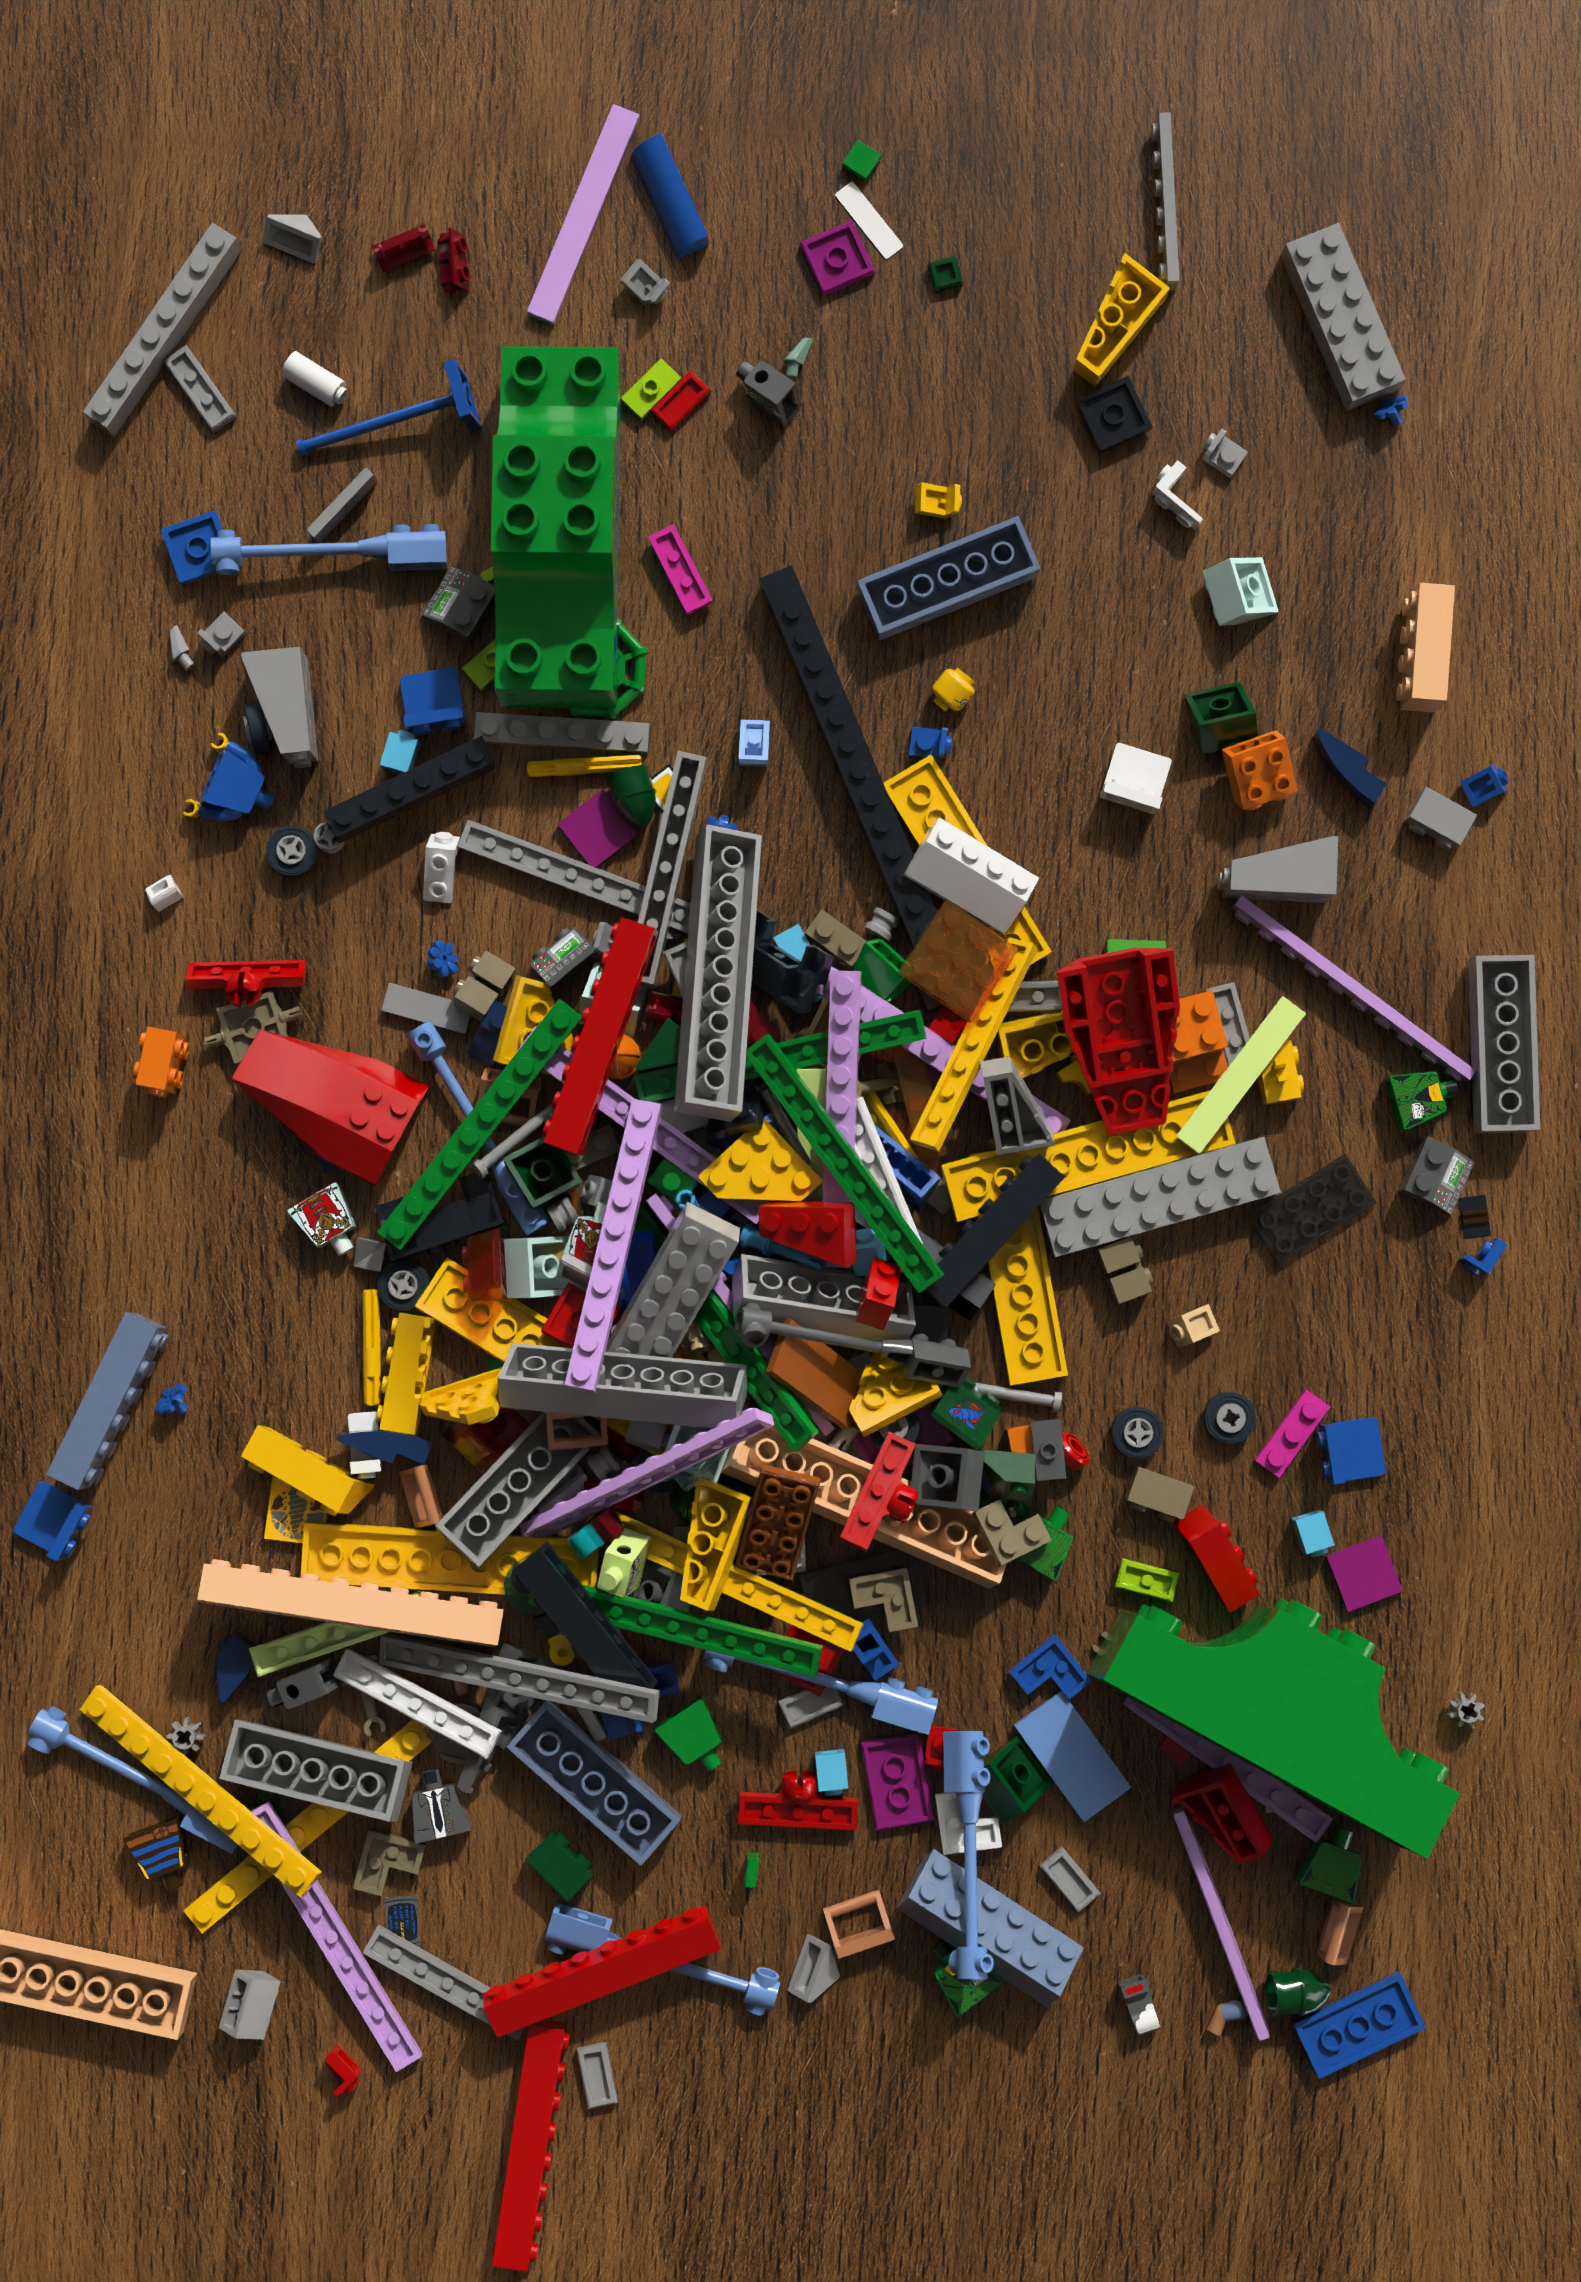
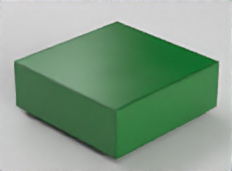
[842,140,882,182]
[744,1852,759,1888]

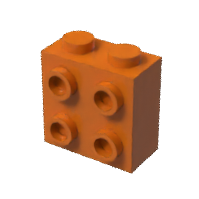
[1222,730,1298,810]
[133,1026,190,1098]

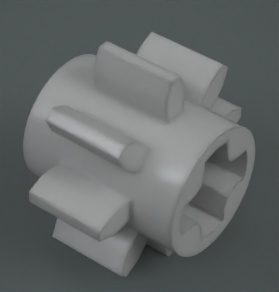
[1447,1691,1485,1729]
[166,1717,206,1756]

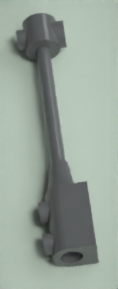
[734,1302,971,1388]

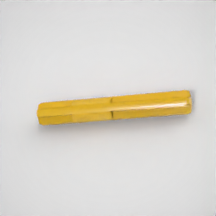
[527,755,642,777]
[363,1289,381,1406]

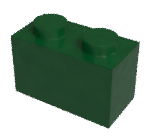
[525,1829,594,1902]

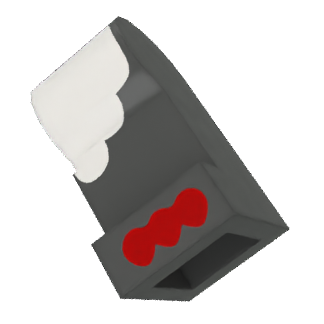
[1117,1973,1161,2036]

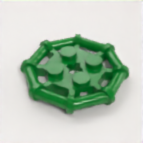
[567,619,649,720]

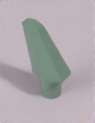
[783,338,813,379]

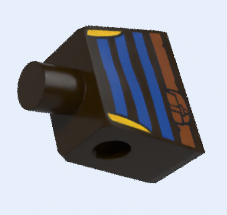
[123,1814,190,1892]

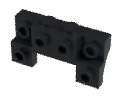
[751,909,834,1013]
[375,1169,505,1261]

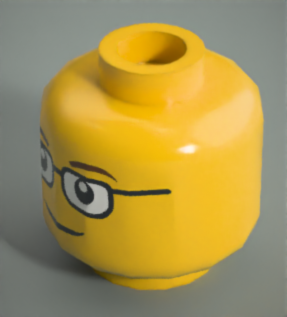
[932,667,974,711]

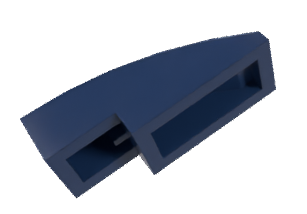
[1312,728,1387,808]
[335,1430,433,1464]

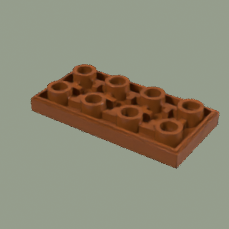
[766,1319,863,1430]
[735,1464,821,1580]

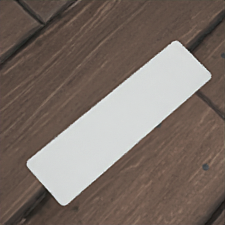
[835,182,903,259]

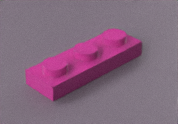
[648,524,713,616]
[1254,1389,1330,1478]

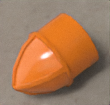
[609,1034,641,1080]

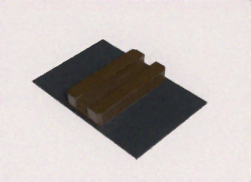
[1458,1195,1491,1239]

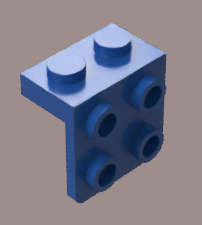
[400,667,466,735]
[1317,1417,1386,1485]
[14,1481,93,1561]

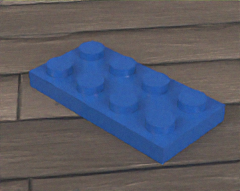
[1292,1971,1426,2079]

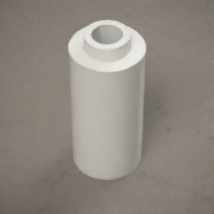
[281,351,348,407]

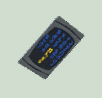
[384,1895,421,1947]

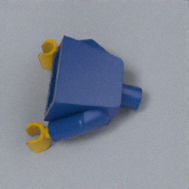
[183,733,274,822]

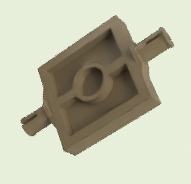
[204,990,303,1065]

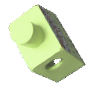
[597,1528,651,1598]

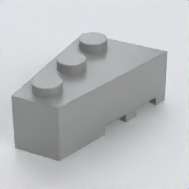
[981,1056,1055,1155]

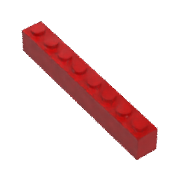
[542,917,659,1156]
[483,1905,721,2038]
[492,2020,570,2272]

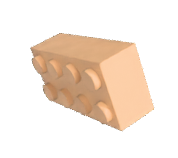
[1396,583,1455,713]

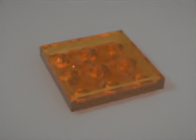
[898,899,1019,1023]

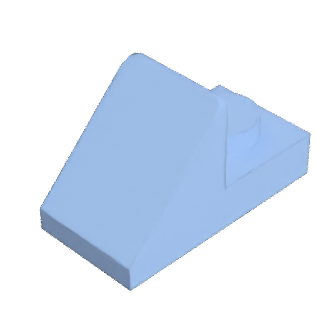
[739,720,770,767]

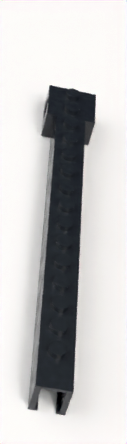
[760,565,982,1014]

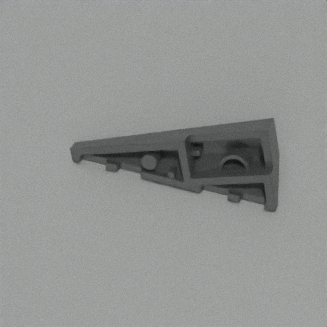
[457,1641,565,1794]

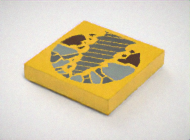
[264,1480,328,1543]

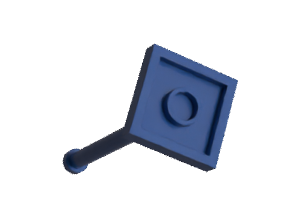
[296,358,482,457]

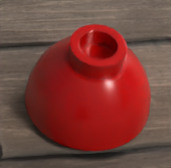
[1062,1432,1089,1470]

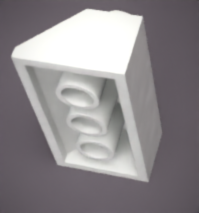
[904,817,1039,935]

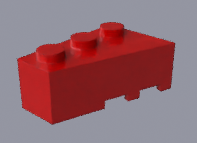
[759,1201,857,1268]
[1173,1505,1260,1613]
[1171,1763,1273,1864]

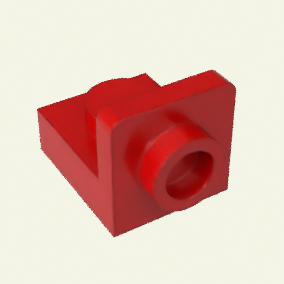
[929,1008,965,1044]
[924,1725,958,1772]
[324,2044,362,2097]

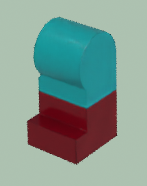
[566,1506,625,1559]

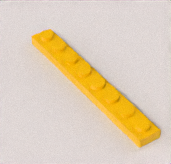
[910,937,1038,1152]

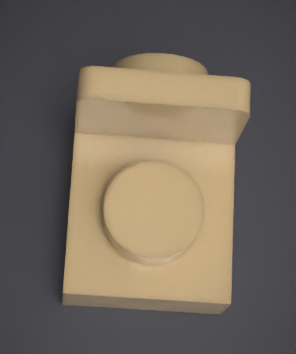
[1167,1304,1220,1348]

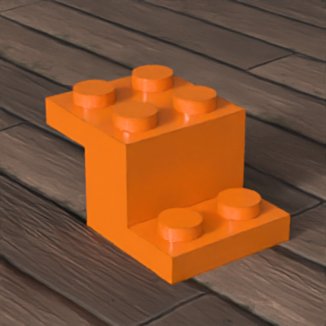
[1170,990,1228,1094]

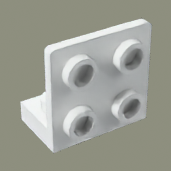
[1100,743,1172,815]

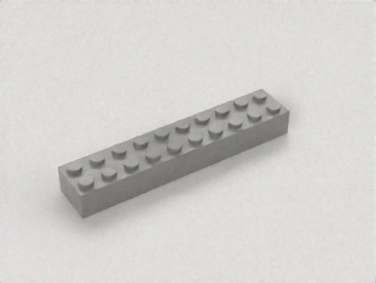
[674,824,762,1122]

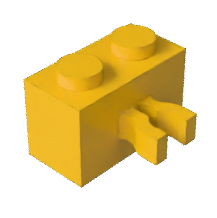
[1257,1040,1304,1105]

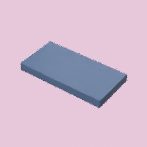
[1014,1690,1132,1822]

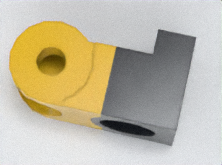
[531,1612,575,1666]

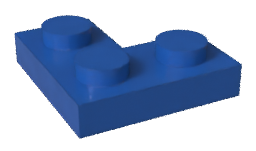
[1008,1634,1092,1700]

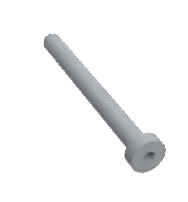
[470,1101,555,1179]
[936,1382,1062,1413]

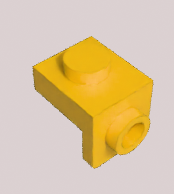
[915,482,962,519]

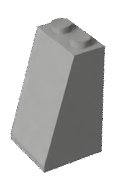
[241,647,319,768]
[1217,836,1338,903]

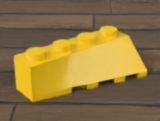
[1073,253,1170,387]
[995,1010,1074,1078]
[376,1313,437,1435]
[241,1425,375,1516]
[680,1476,753,1611]

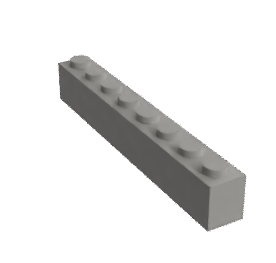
[83,222,242,437]
[638,751,707,989]

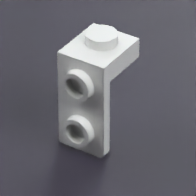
[1152,460,1203,530]
[423,832,460,903]
[348,1411,382,1479]

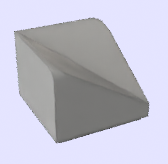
[353,1237,388,1272]

